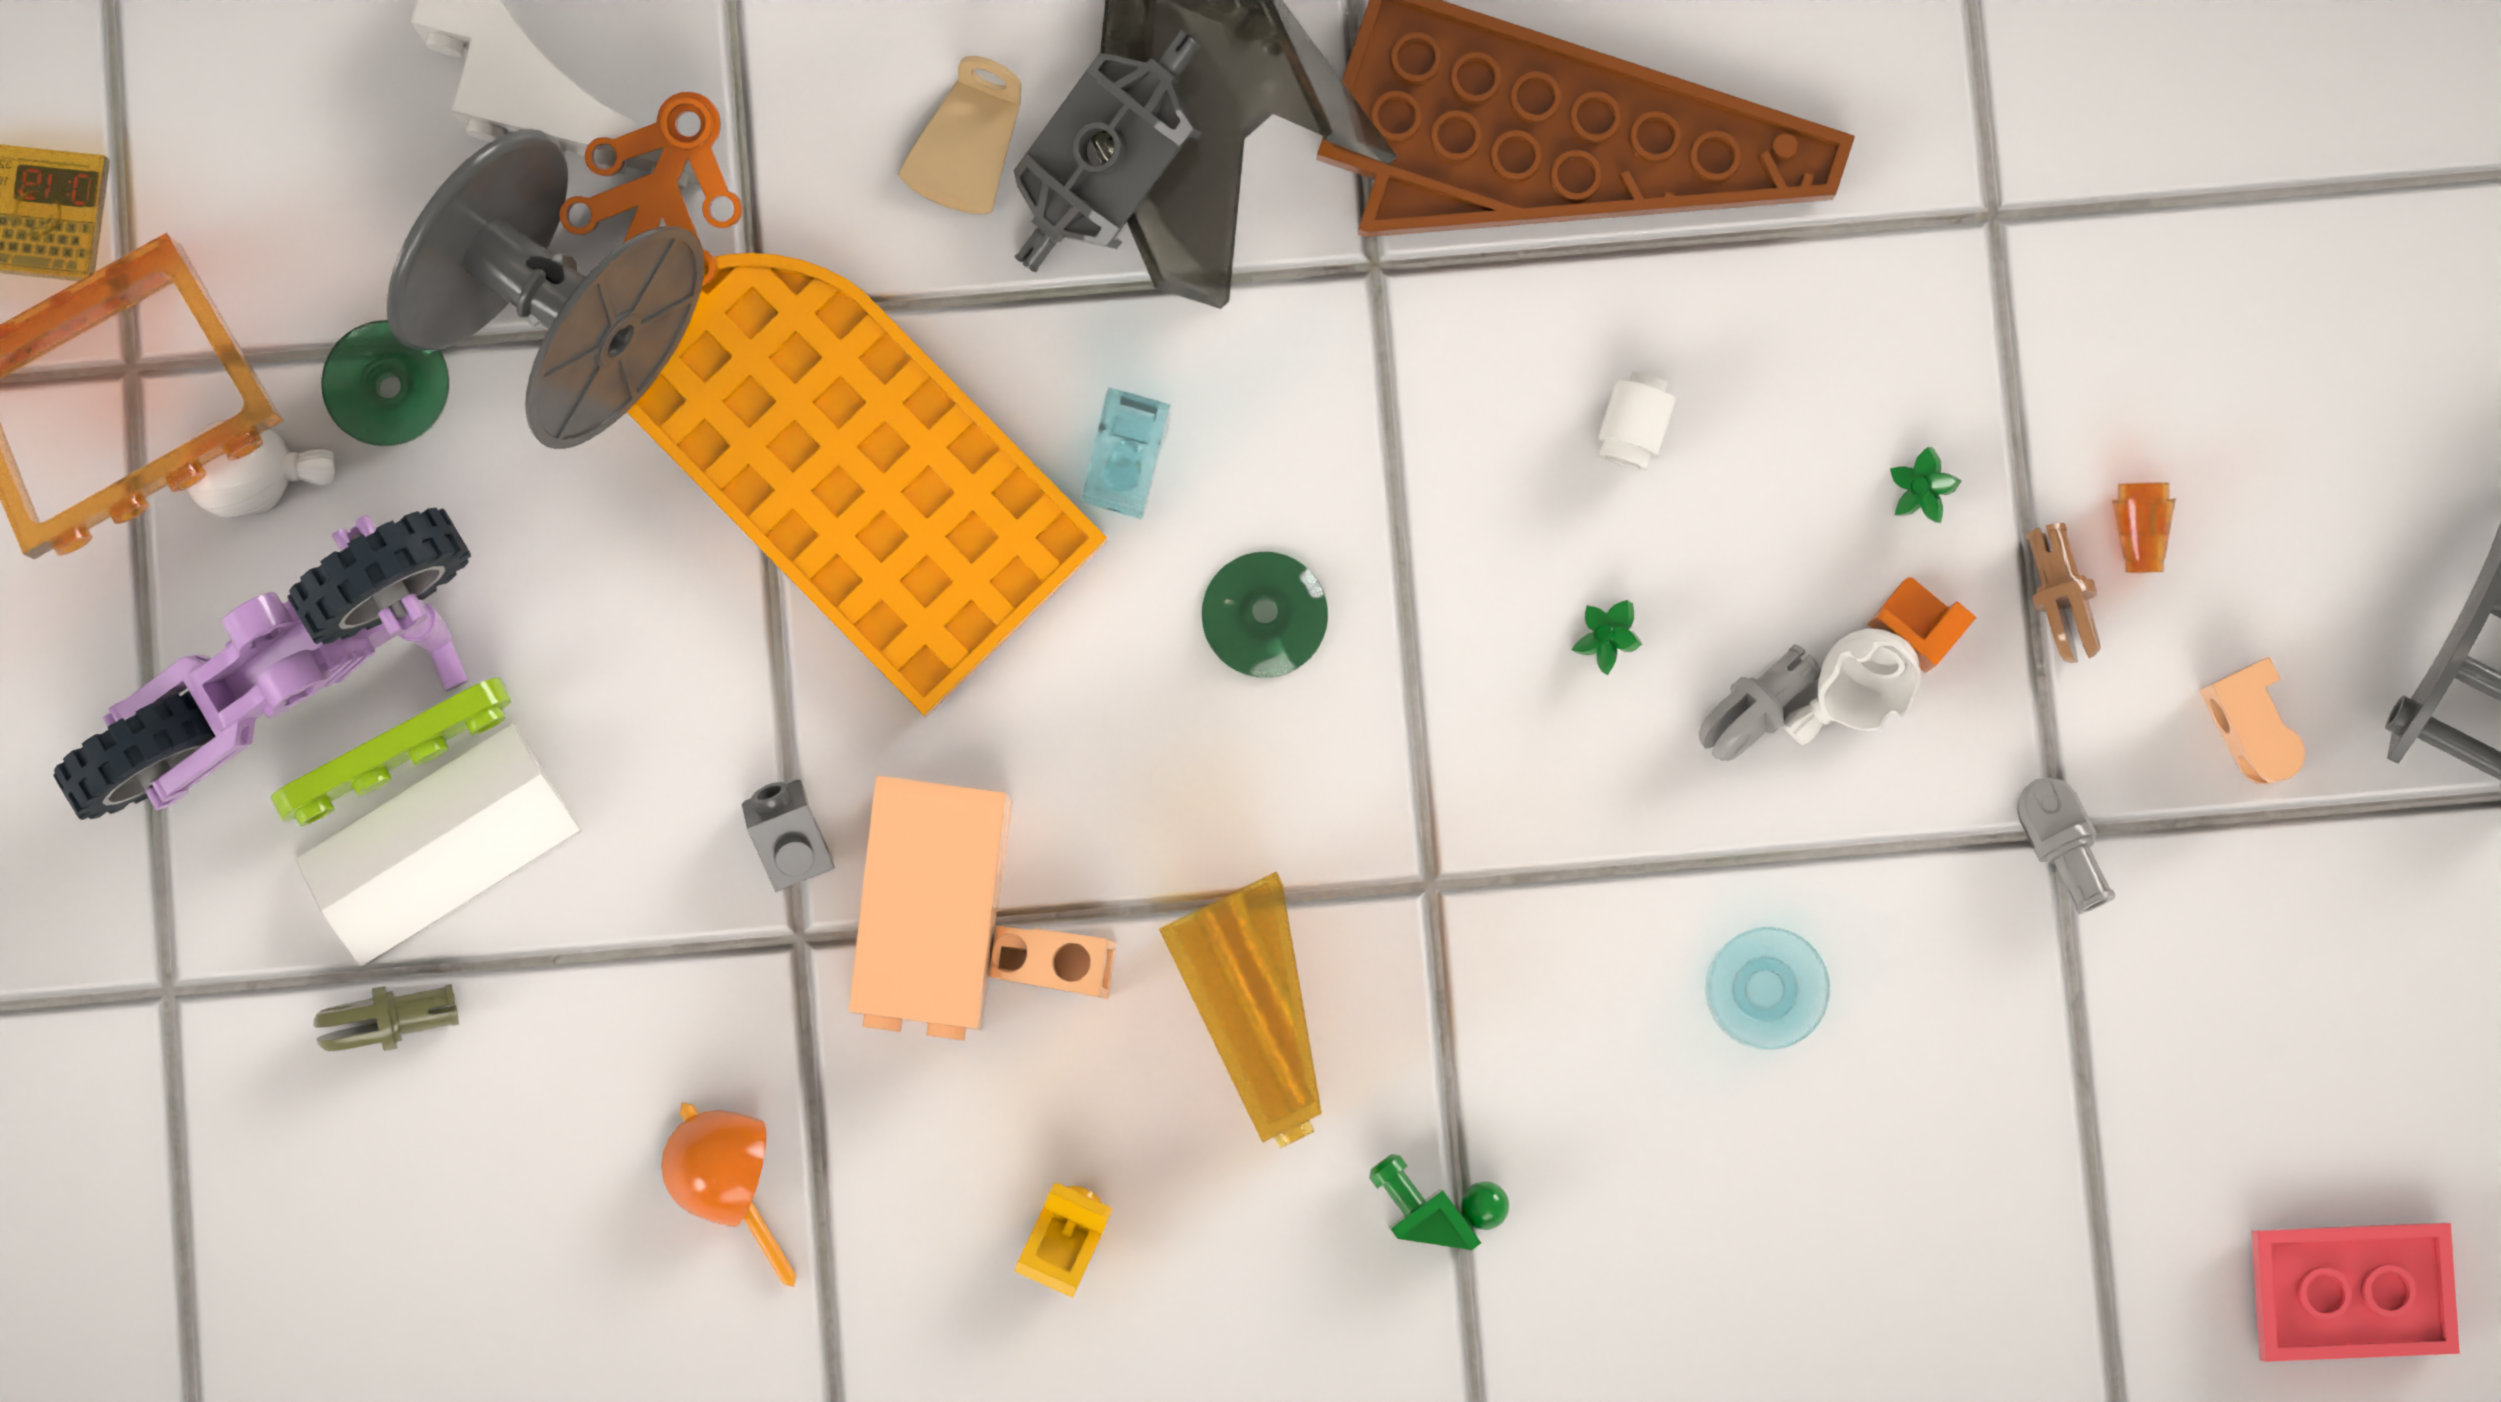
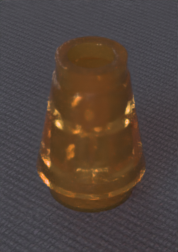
[2112,482,2176,573]

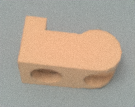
[2199,657,2305,785]
[988,926,1117,999]

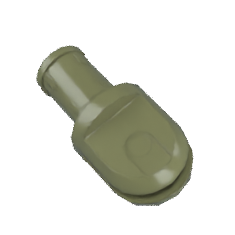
[313,984,459,1051]

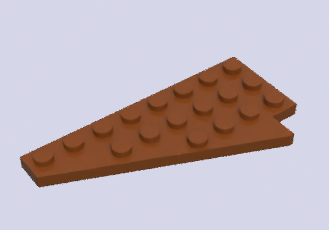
[1316,0,1855,237]

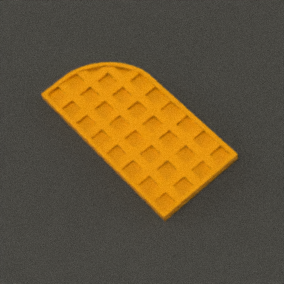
[626,253,1108,718]

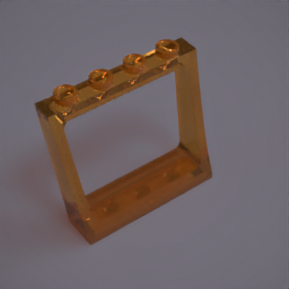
[0,233,284,560]

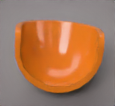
[661,1110,766,1227]

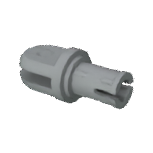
[1698,645,1821,761]
[2017,777,2116,914]

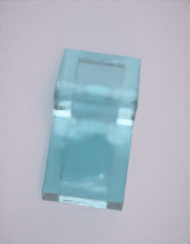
[1081,387,1171,519]

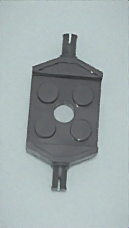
[1013,29,1203,273]

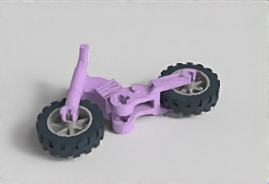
[53,508,471,820]

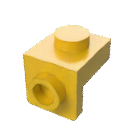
[1014,1183,1112,1298]

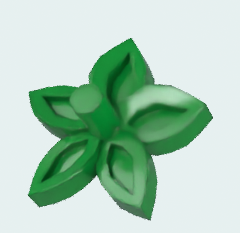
[1890,447,1962,523]
[1571,600,1643,675]

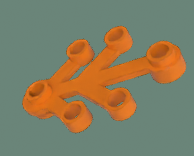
[559,92,743,286]

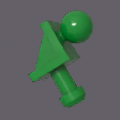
[1369,1154,1509,1251]

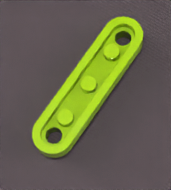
[270,677,512,826]

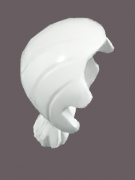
[181,418,335,518]
[1782,628,1921,746]

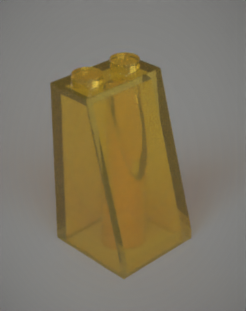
[1159,871,1322,1148]

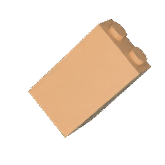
[849,775,1013,1041]

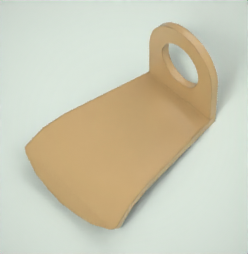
[898,56,1022,214]

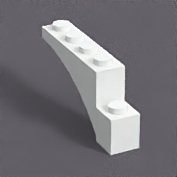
[410,0,700,190]

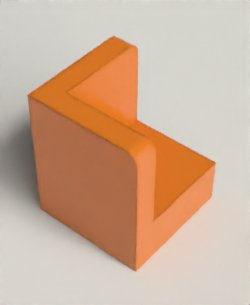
[1867,577,1977,673]

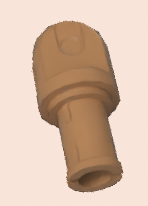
[2026,523,2101,663]

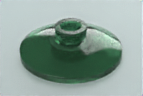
[321,320,450,447]
[1202,552,1328,678]

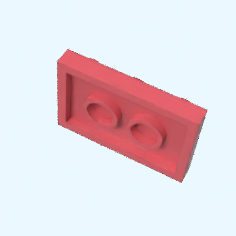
[2251,1223,2460,1362]

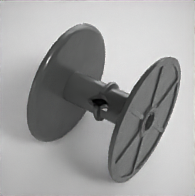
[386,129,704,449]

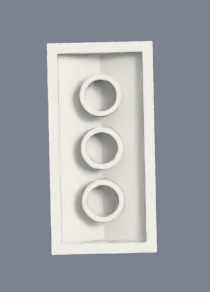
[295,723,581,968]

